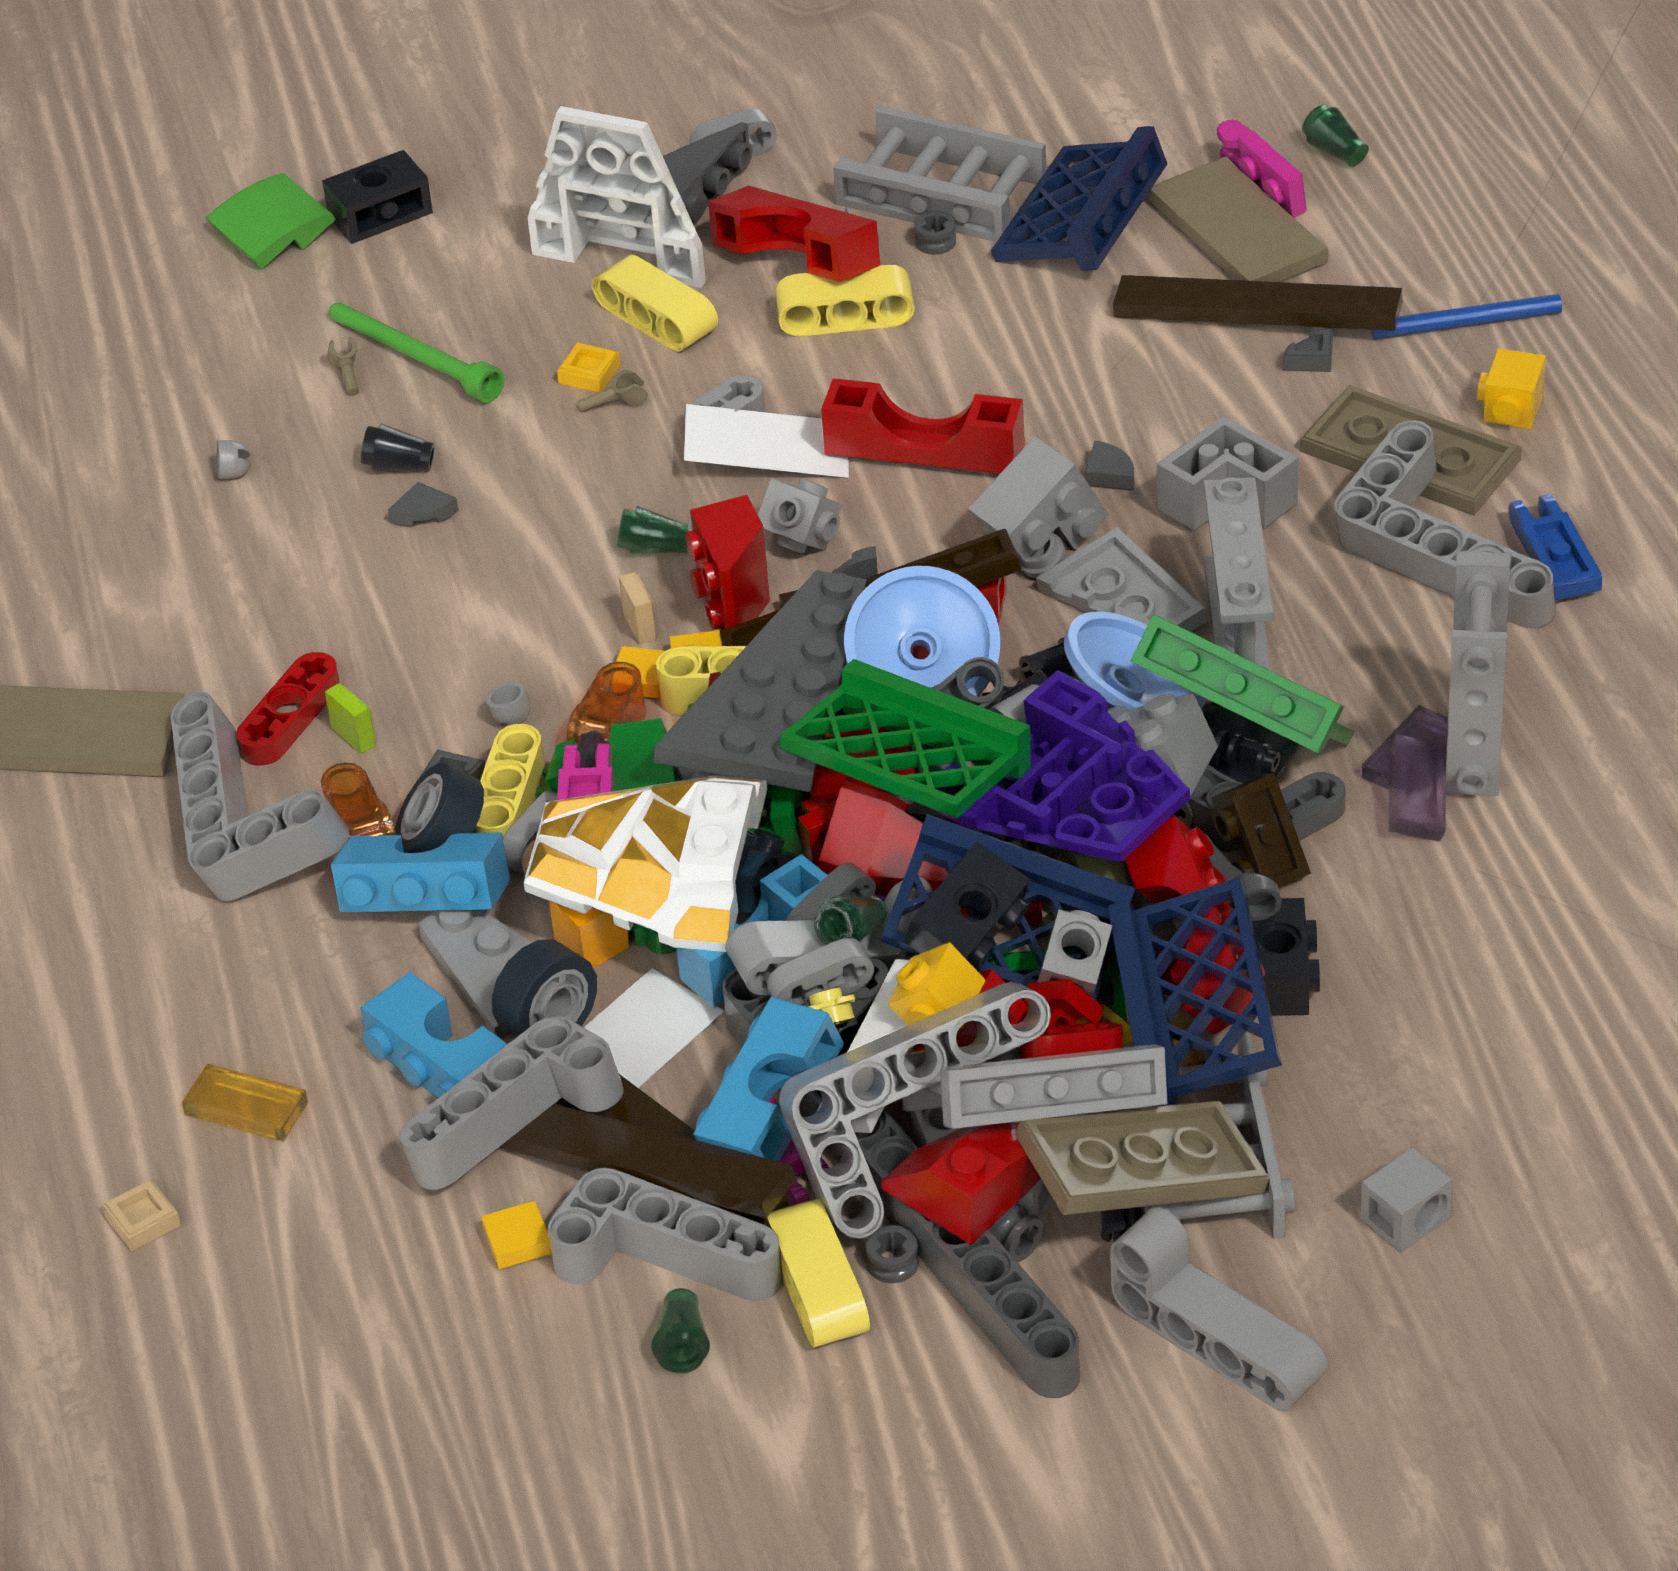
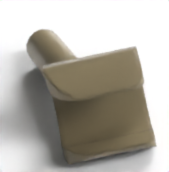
[327,337,359,396]
[578,370,648,412]

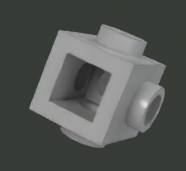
[758,478,842,554]

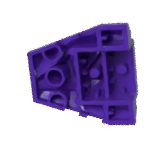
[931,670,1191,862]

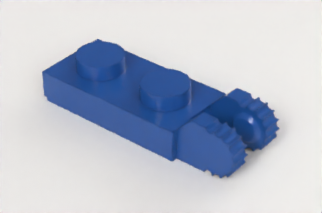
[1508,494,1602,600]

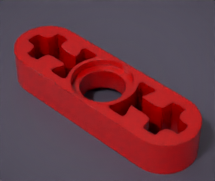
[236,652,340,766]

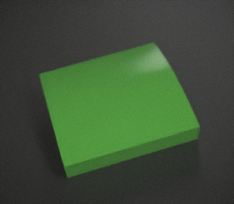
[205,173,336,270]

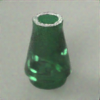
[1302,104,1369,167]
[617,506,688,554]
[814,895,887,945]
[651,1288,710,1373]

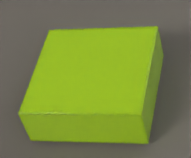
[325,683,376,754]

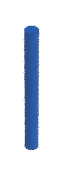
[1372,294,1562,339]

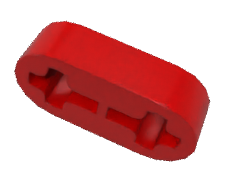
[1019,1023,1123,1059]

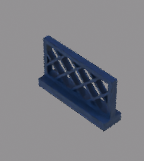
[991,126,1168,271]
[881,814,1135,1001]
[1108,878,1282,1107]

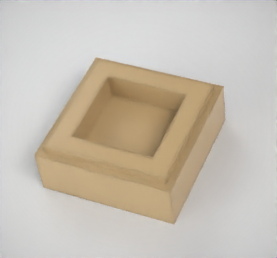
[619,572,657,645]
[102,1179,181,1252]

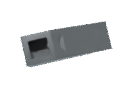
[663,122,753,223]

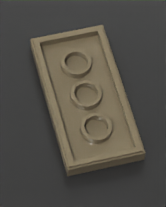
[1148,156,1328,282]
[1301,385,1522,516]
[0,685,184,776]
[1015,1101,1270,1215]

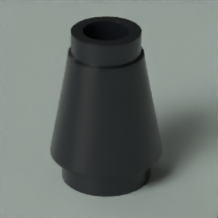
[361,423,435,471]

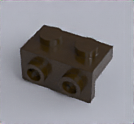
[1211,773,1311,888]

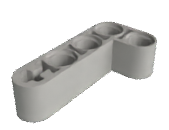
[725,877,934,995]
[399,1016,624,1190]
[548,1168,783,1301]
[1110,1207,1329,1411]

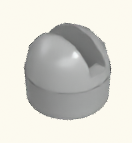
[216,440,251,479]
[486,682,531,726]

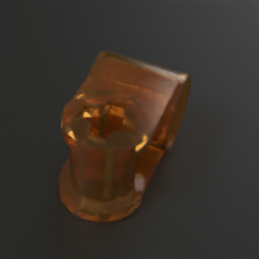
[567,662,647,749]
[321,762,396,851]

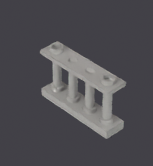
[833,106,1046,242]
[1204,477,1274,670]
[1445,551,1511,796]
[1121,1031,1295,1239]
[903,1044,1167,1129]

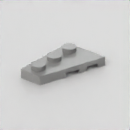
[1036,527,1208,632]
[418,910,532,1039]

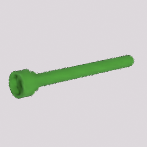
[329,303,505,404]

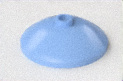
[844,566,1000,696]
[1064,611,1206,710]

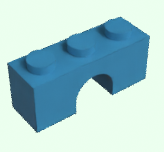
[331,832,510,912]
[676,854,828,1008]
[360,972,507,1099]
[693,997,844,1162]

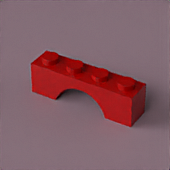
[708,185,880,282]
[821,378,1025,474]
[1125,815,1269,1035]

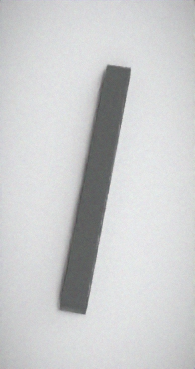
[722,969,1080,1398]

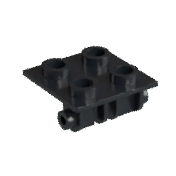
[1203,702,1300,783]

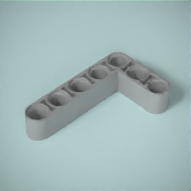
[1335,420,1556,628]
[171,691,349,902]
[779,982,1051,1239]

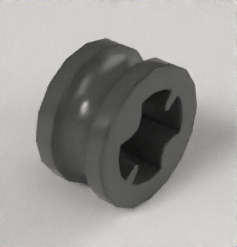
[914,211,956,255]
[990,1203,1045,1262]
[866,1225,919,1284]

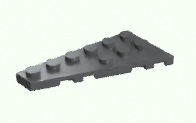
[653,570,867,792]

